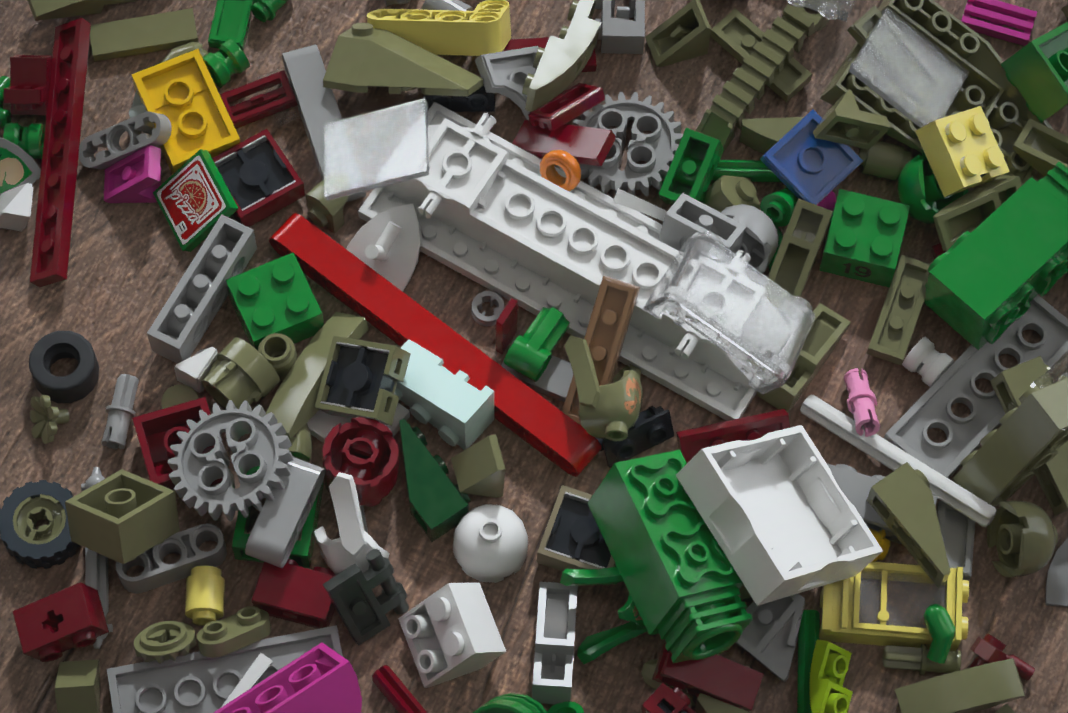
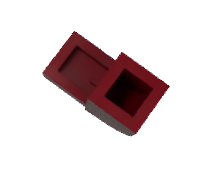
[4,54,52,115]

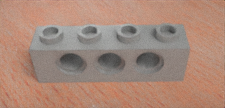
[147,214,257,364]

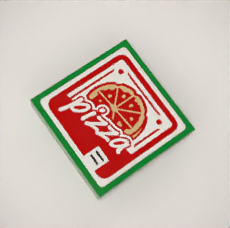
[153,149,239,252]

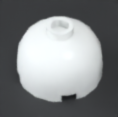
[453,504,528,583]

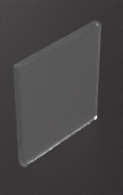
[848,7,969,128]
[324,98,430,201]

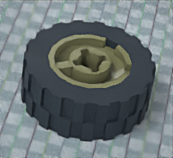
[0,480,81,569]

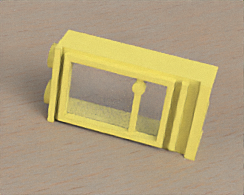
[819,561,969,651]

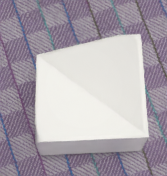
[0,183,33,231]
[174,347,218,393]

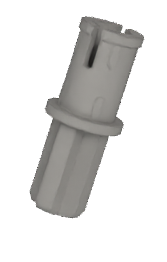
[101,374,139,449]

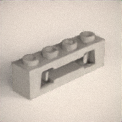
[595,0,645,54]

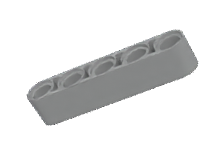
[282,44,366,202]

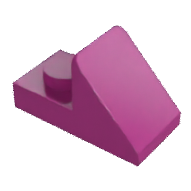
[104,144,162,203]

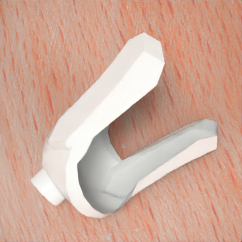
[314,472,390,575]

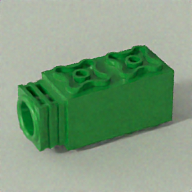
[924,162,1068,350]
[587,450,753,663]

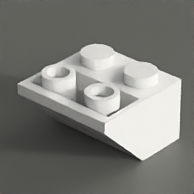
[398,583,506,688]

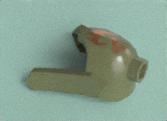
[564,335,643,441]

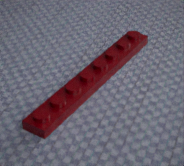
[30,18,91,287]

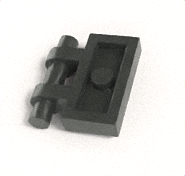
[323,549,409,646]

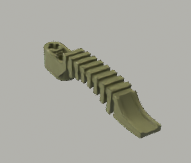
[696,0,845,150]

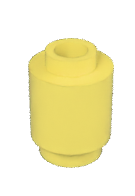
[185,566,225,626]

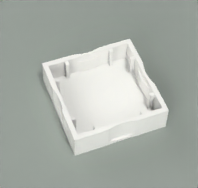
[676,425,883,606]

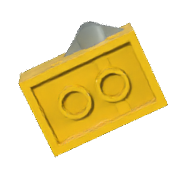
[129,49,241,175]

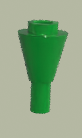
[760,188,798,227]

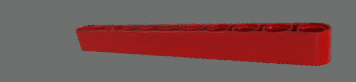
[269,213,602,477]

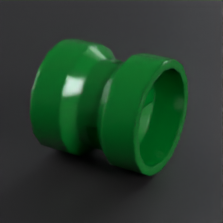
[203,38,250,88]
[3,123,45,159]

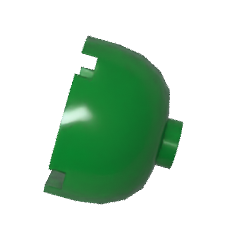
[898,153,969,224]

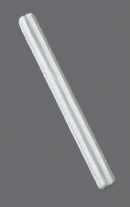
[800,395,997,527]

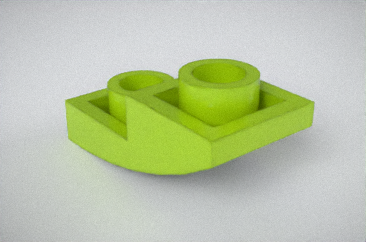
[809,640,853,713]

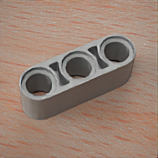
[245,457,325,568]
[116,523,227,594]

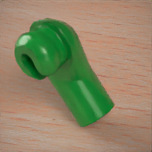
[923,604,956,664]

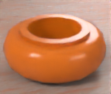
[539,150,581,191]

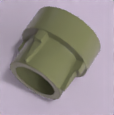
[201,337,280,410]

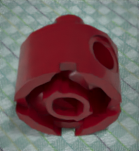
[322,417,399,507]

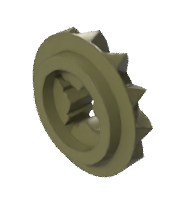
[134,621,196,664]

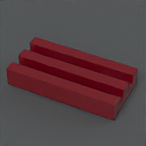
[220,70,298,129]
[528,83,606,131]

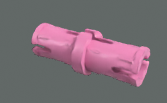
[844,368,880,437]

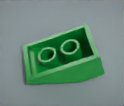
[1001,22,1068,123]

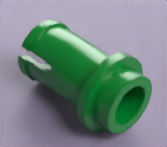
[251,0,288,22]

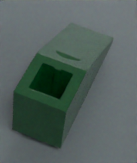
[399,418,471,542]

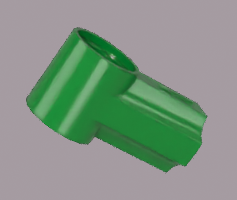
[503,307,570,382]

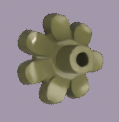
[30,395,70,444]

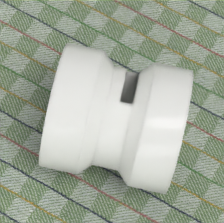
[902,337,954,387]

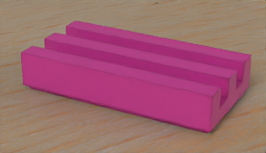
[961,0,1037,46]

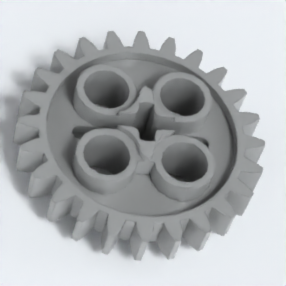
[573,92,683,196]
[168,400,293,521]

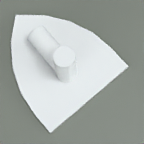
[346,203,421,292]

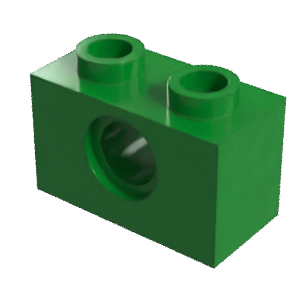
[659,128,724,205]

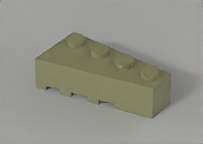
[952,378,1068,507]

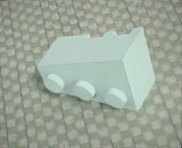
[395,339,495,450]

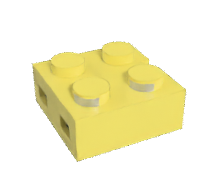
[915,106,1010,197]

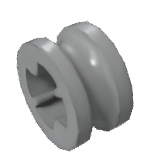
[471,291,504,327]

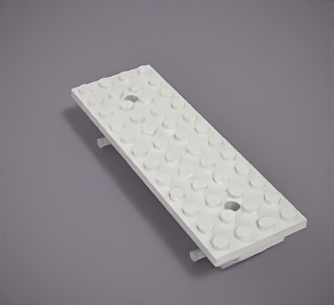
[358,102,809,421]

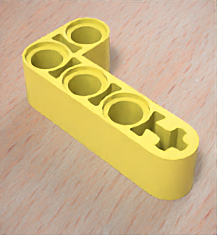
[367,0,511,56]

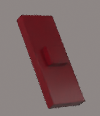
[495,298,518,354]

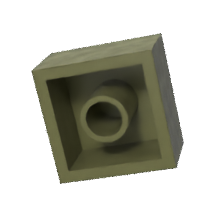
[65,469,180,564]

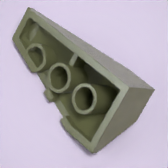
[323,23,483,96]

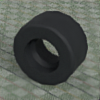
[29,331,99,403]

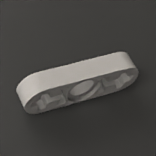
[79,111,172,170]

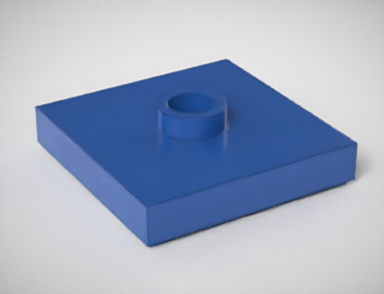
[760,109,863,205]

